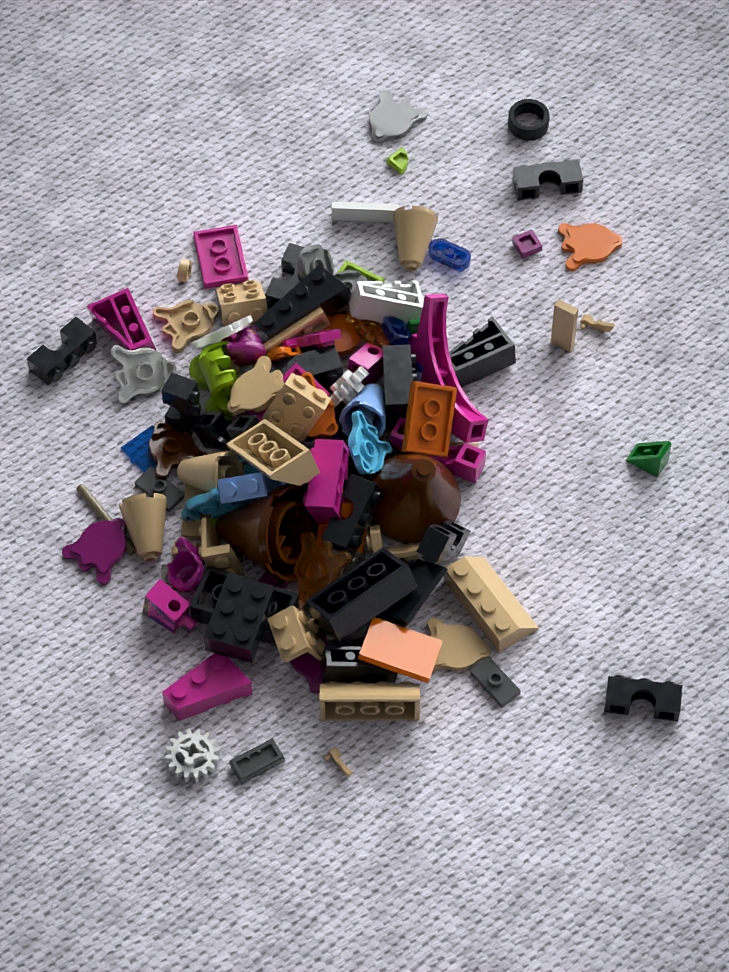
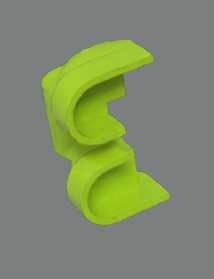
[189,341,237,424]

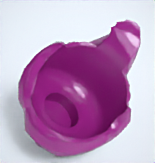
[225,328,267,367]
[167,537,205,592]

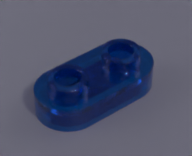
[429,238,471,271]
[381,316,412,345]

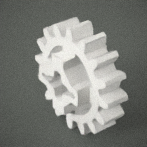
[329,366,369,408]
[165,728,220,782]

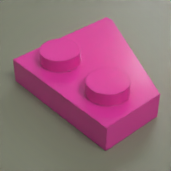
[282,329,342,349]

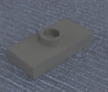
[135,467,185,512]
[470,657,521,708]
[229,738,285,784]

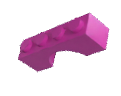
[390,417,486,484]

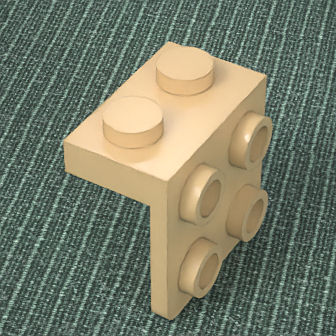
[216,280,267,327]
[263,373,331,442]
[199,517,245,576]
[366,525,421,561]
[267,605,325,663]

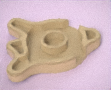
[153,300,220,353]
[227,356,285,415]
[428,618,491,673]

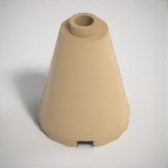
[393,206,438,271]
[177,451,244,492]
[119,493,167,562]

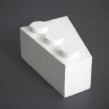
[348,281,423,328]

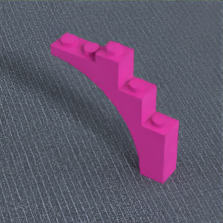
[409,293,489,443]

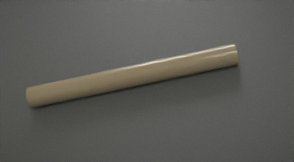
[76,484,136,556]

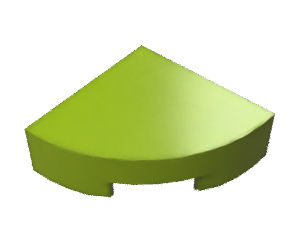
[386,147,408,175]

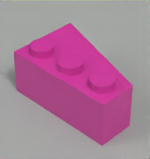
[86,288,157,351]
[303,439,349,524]
[162,653,253,721]

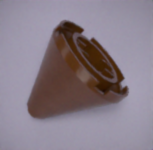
[369,453,461,544]
[215,484,319,581]

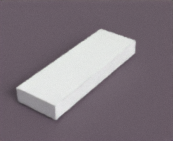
[332,202,399,223]

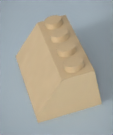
[227,419,320,486]
[444,557,539,653]
[320,681,420,721]

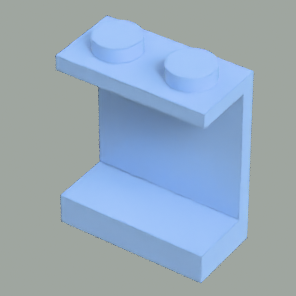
[217,472,285,504]

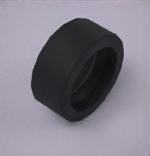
[508,99,550,141]

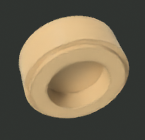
[177,259,192,283]

